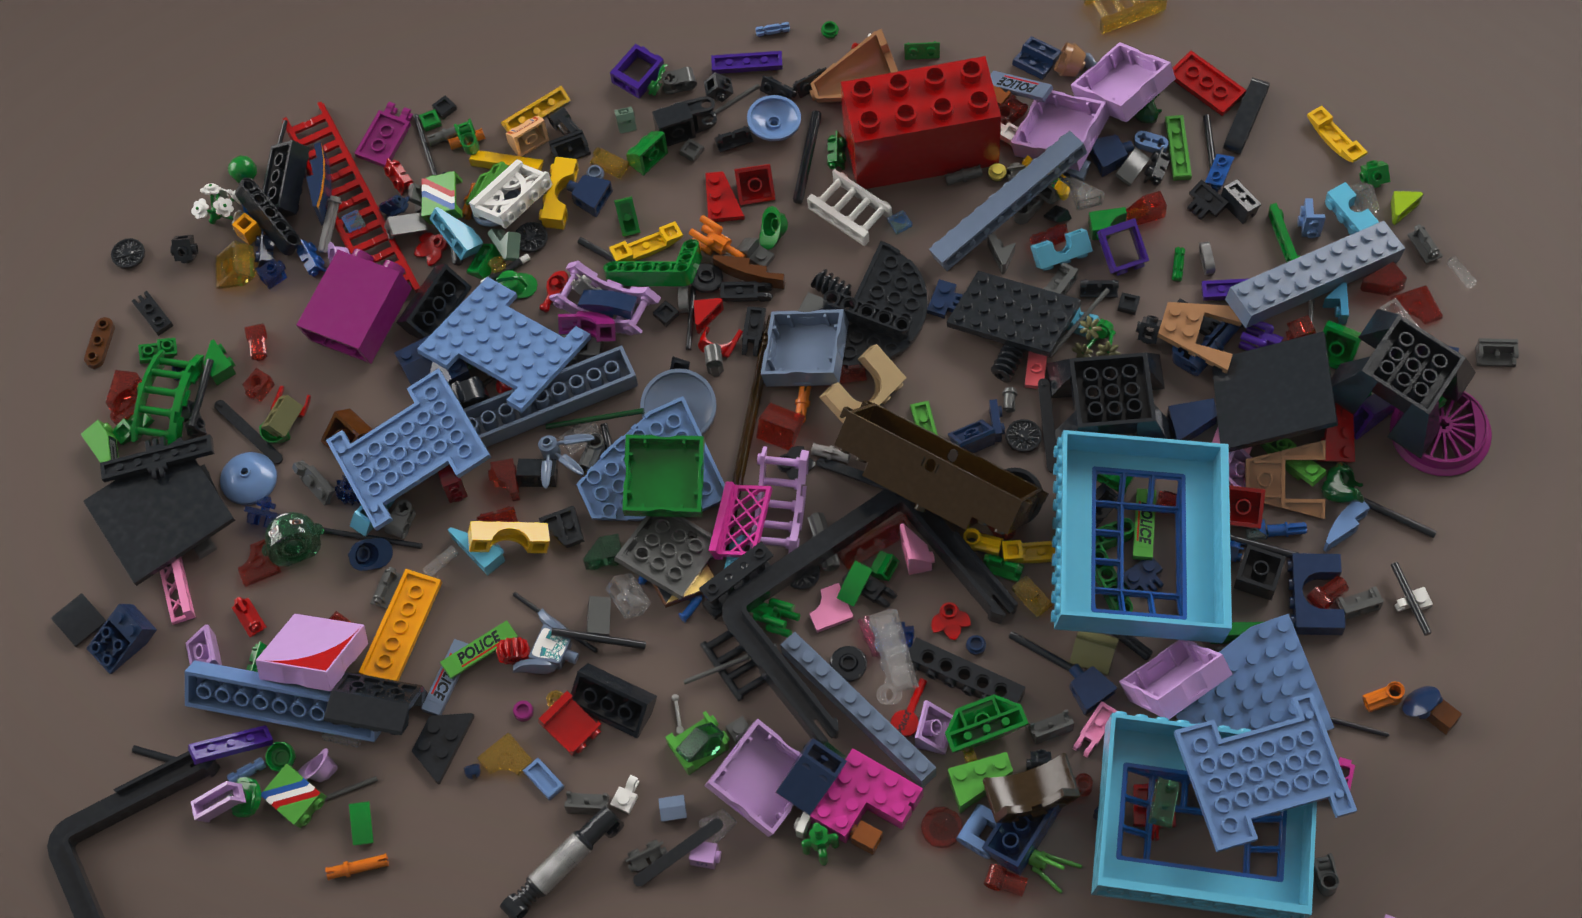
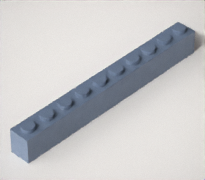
[929,131,1087,271]
[780,632,936,788]

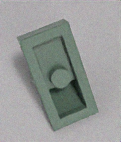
[614,106,637,133]
[487,228,521,261]

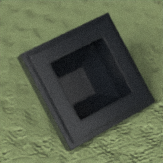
[670,356,690,370]

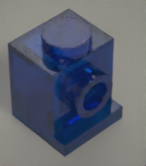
[255,258,287,290]

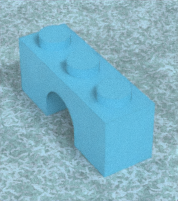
[1325,182,1379,235]
[1030,228,1093,271]

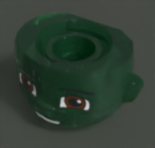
[262,512,325,566]

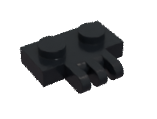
[1187,179,1229,220]

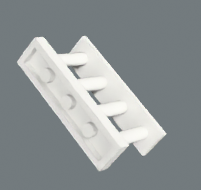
[807,169,892,246]

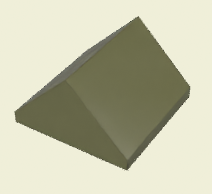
[1069,631,1119,676]

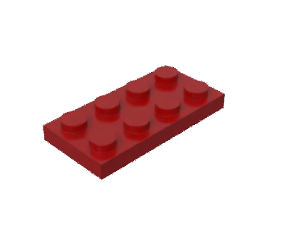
[1173,50,1247,116]

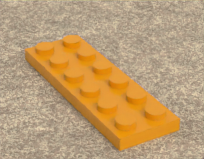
[358,569,442,681]

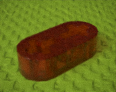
[110,396,137,426]

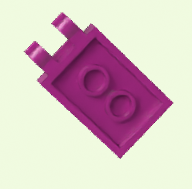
[354,101,413,167]

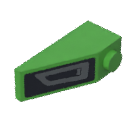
[81,420,119,463]

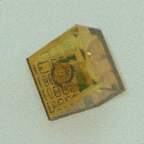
[216,240,256,289]

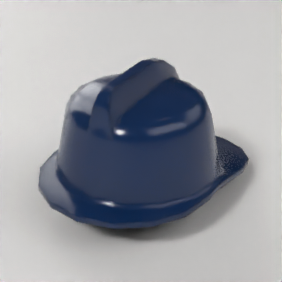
[348,538,393,571]

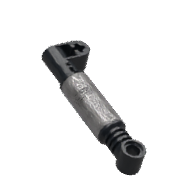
[500,805,624,918]

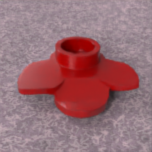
[414,233,448,266]
[931,602,971,640]

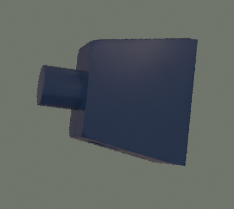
[1089,135,1134,177]
[566,175,613,218]
[1069,664,1117,715]

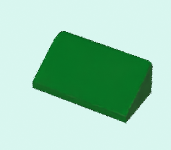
[466,244,501,280]

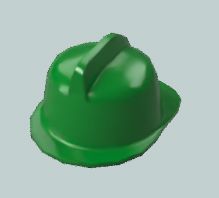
[759,206,788,250]
[496,270,538,299]

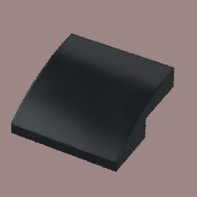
[51,593,106,647]

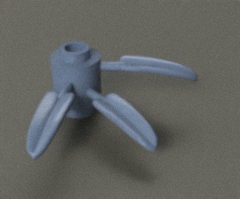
[538,434,595,489]

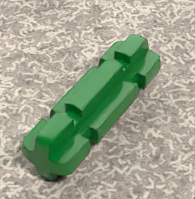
[1172,247,1185,282]

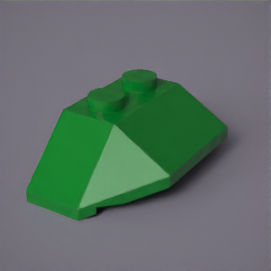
[945,694,1029,753]

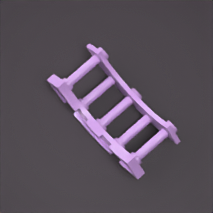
[549,261,661,335]
[747,446,809,553]

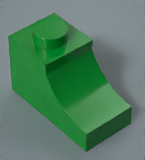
[1088,207,1127,240]

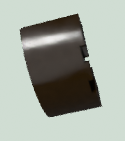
[983,753,1080,823]

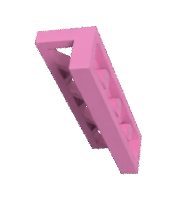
[160,557,196,625]

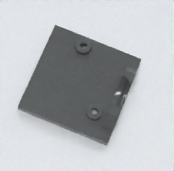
[615,516,713,600]

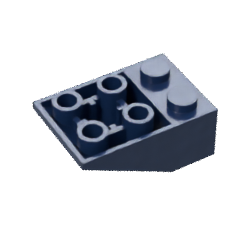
[86,604,157,674]
[776,738,847,816]

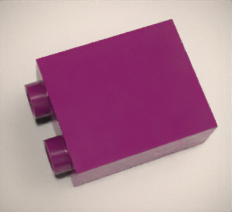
[296,249,412,364]

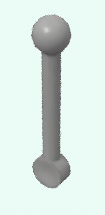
[672,694,684,734]

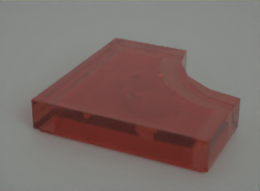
[1391,285,1443,325]
[238,538,281,587]

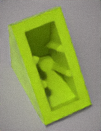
[1391,191,1423,225]

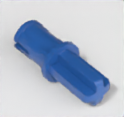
[1267,522,1307,537]

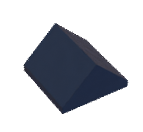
[948,419,996,454]

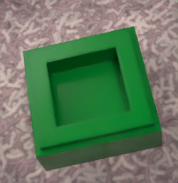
[419,109,442,132]

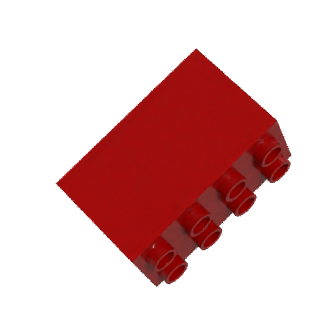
[841,56,1001,189]

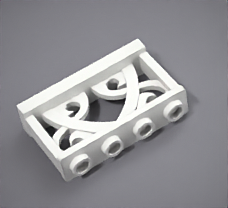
[469,159,553,229]

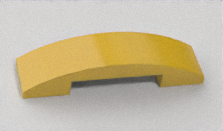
[1307,105,1368,163]
[609,221,683,261]
[1002,540,1055,563]

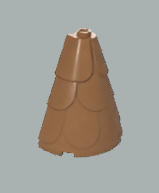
[810,29,899,103]

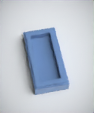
[523,758,565,801]

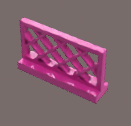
[708,481,773,560]

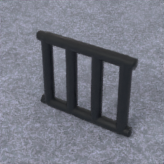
[700,630,766,702]

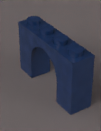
[1287,553,1345,635]

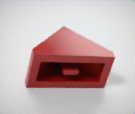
[694,298,724,334]

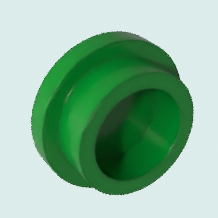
[821,21,839,38]

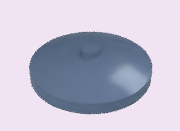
[640,369,717,435]

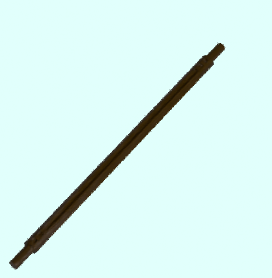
[725,315,771,551]

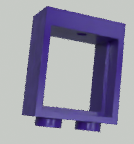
[610,43,665,99]
[1096,218,1149,276]

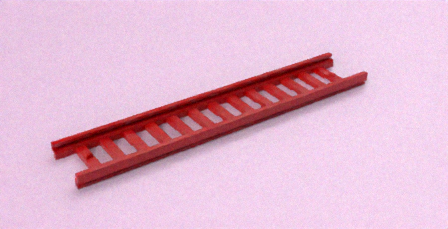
[282,102,420,293]

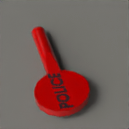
[891,678,927,737]

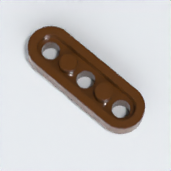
[84,317,115,369]

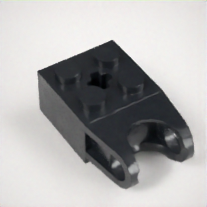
[652,96,717,147]

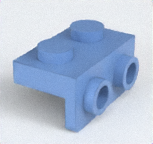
[1297,198,1325,238]

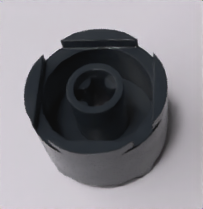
[451,376,490,409]

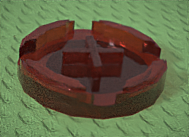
[921,806,962,848]

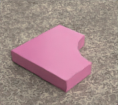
[809,583,854,633]

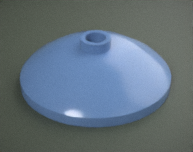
[747,95,801,141]
[220,452,277,505]

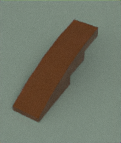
[713,255,785,289]

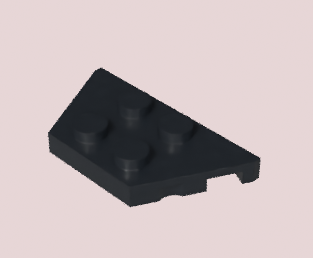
[412,713,475,785]

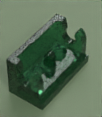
[1148,777,1179,828]

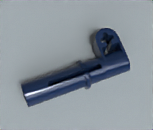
[1172,321,1243,376]

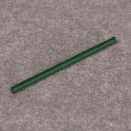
[545,408,645,429]

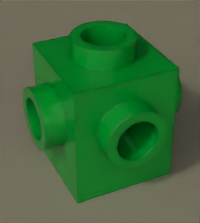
[1359,160,1391,188]

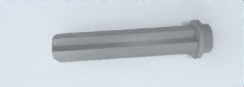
[318,196,342,253]

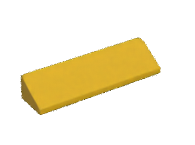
[501,85,571,132]
[469,150,544,171]

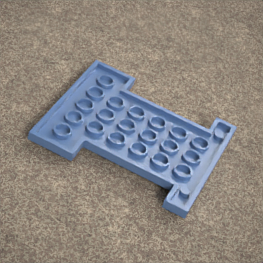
[417,277,591,413]
[326,368,491,531]
[1173,693,1357,852]

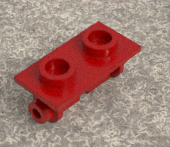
[384,158,414,195]
[231,597,267,638]

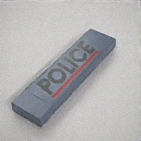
[991,71,1053,102]
[421,639,468,715]

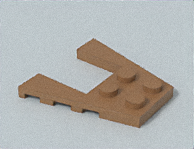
[1157,302,1242,374]
[1245,440,1325,519]

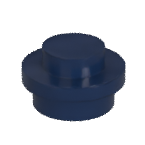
[966,635,986,655]

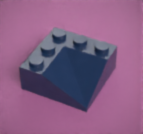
[394,335,471,389]

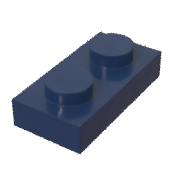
[989,399,1005,442]

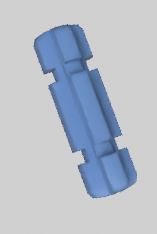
[755,22,790,37]
[227,757,266,783]

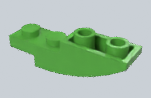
[1260,438,1326,486]

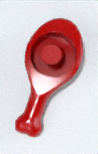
[540,271,569,312]

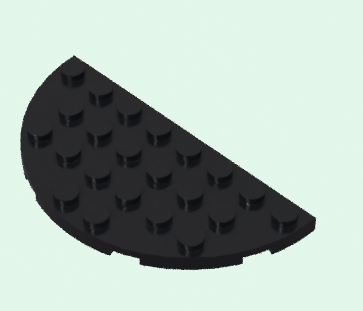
[842,241,928,369]

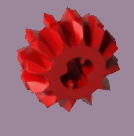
[496,637,530,665]

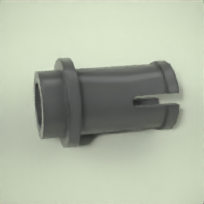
[1002,387,1018,413]

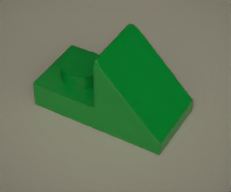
[614,196,641,237]

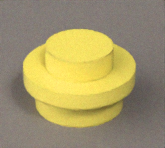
[988,163,1007,181]

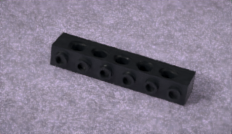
[906,637,1025,704]

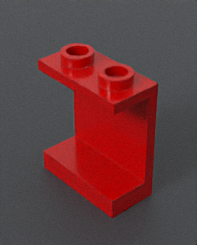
[538,691,601,756]

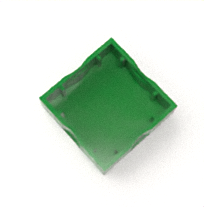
[622,435,705,518]

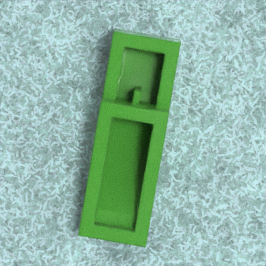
[465,161,509,205]

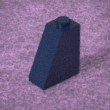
[1167,398,1217,441]

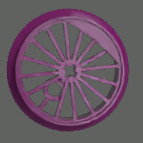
[1390,391,1492,476]

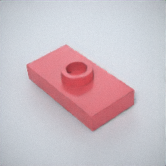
[1024,351,1047,389]

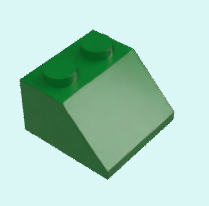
[626,131,668,176]
[1323,320,1362,369]

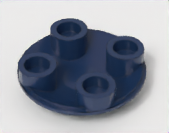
[1402,686,1443,719]

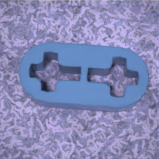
[1134,131,1168,153]

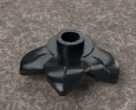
[777,446,815,480]

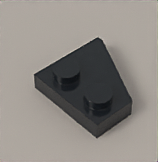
[539,506,585,548]

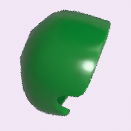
[228,155,257,183]
[265,742,296,772]

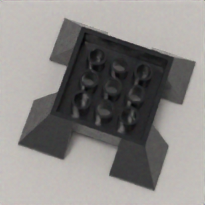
[1331,309,1476,459]
[1046,352,1172,446]

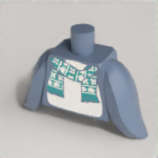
[513,608,579,674]

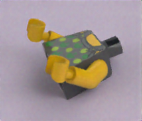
[1022,155,1071,204]

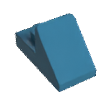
[1322,282,1349,324]

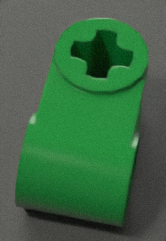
[454,118,480,155]

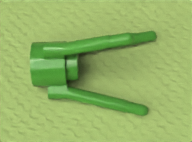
[1028,849,1082,893]

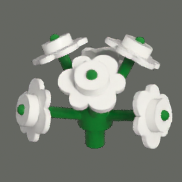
[191,183,243,230]

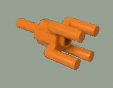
[689,215,746,258]

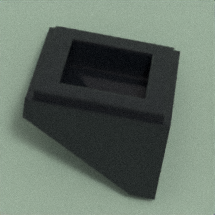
[1044,205,1072,222]

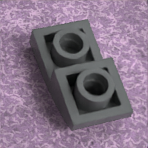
[1115,148,1150,186]

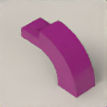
[558,311,616,342]

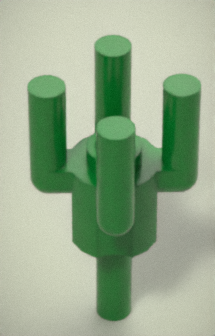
[750,598,801,638]
[801,822,839,866]

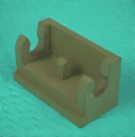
[261,395,303,438]

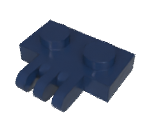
[927,279,963,319]
[1124,558,1164,592]

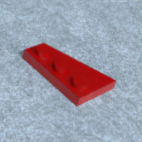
[705,171,745,222]

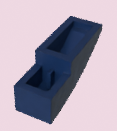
[577,290,637,320]

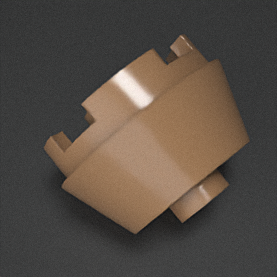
[1054,42,1086,77]

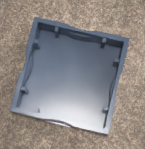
[761,309,849,387]

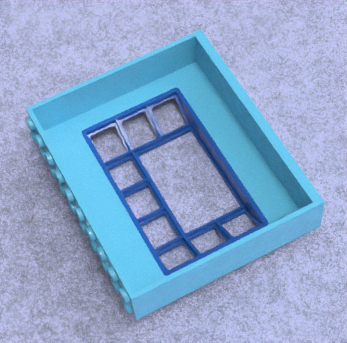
[1051,430,1232,643]
[1091,711,1317,918]

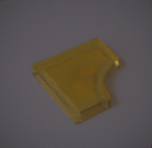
[477,732,533,776]

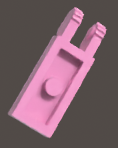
[1072,701,1117,758]

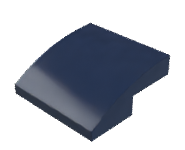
[1012,36,1062,80]

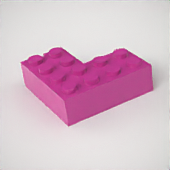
[810,748,923,843]

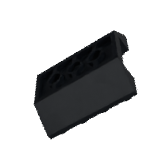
[324,672,428,735]

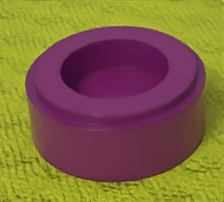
[513,700,534,722]

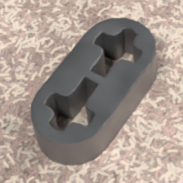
[1199,241,1216,275]
[678,286,689,313]

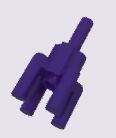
[1238,321,1284,351]

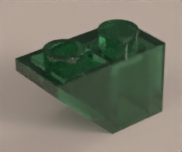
[583,533,622,570]
[676,722,724,763]

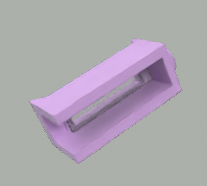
[191,781,246,823]

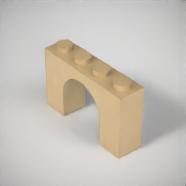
[820,344,906,423]

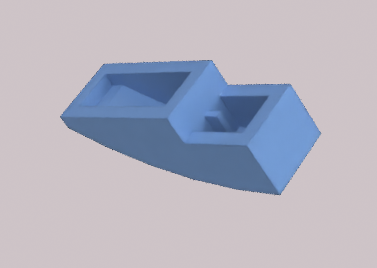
[1323,501,1370,552]

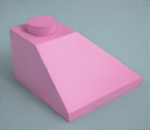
[900,523,935,575]

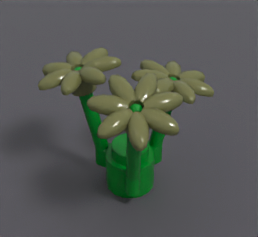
[1072,315,1121,358]

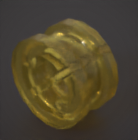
[488,256,507,273]
[546,690,563,707]
[962,748,977,763]

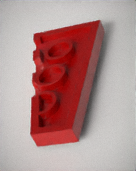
[1317,403,1355,463]

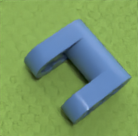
[956,804,997,859]

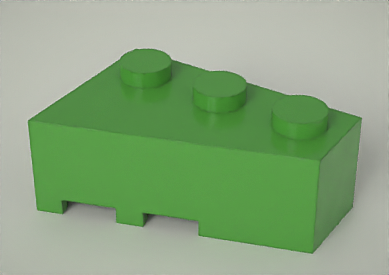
[948,752,1013,814]

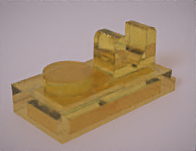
[590,147,630,179]
[1012,575,1053,618]

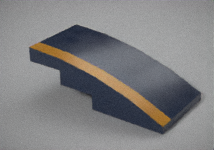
[306,142,332,226]

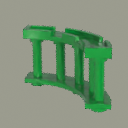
[129,349,204,445]

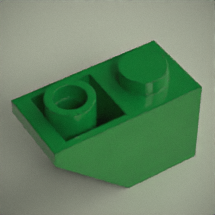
[203,339,236,386]

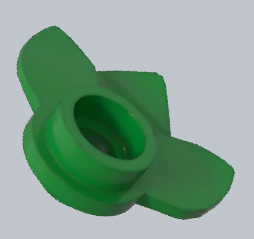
[647,64,668,96]

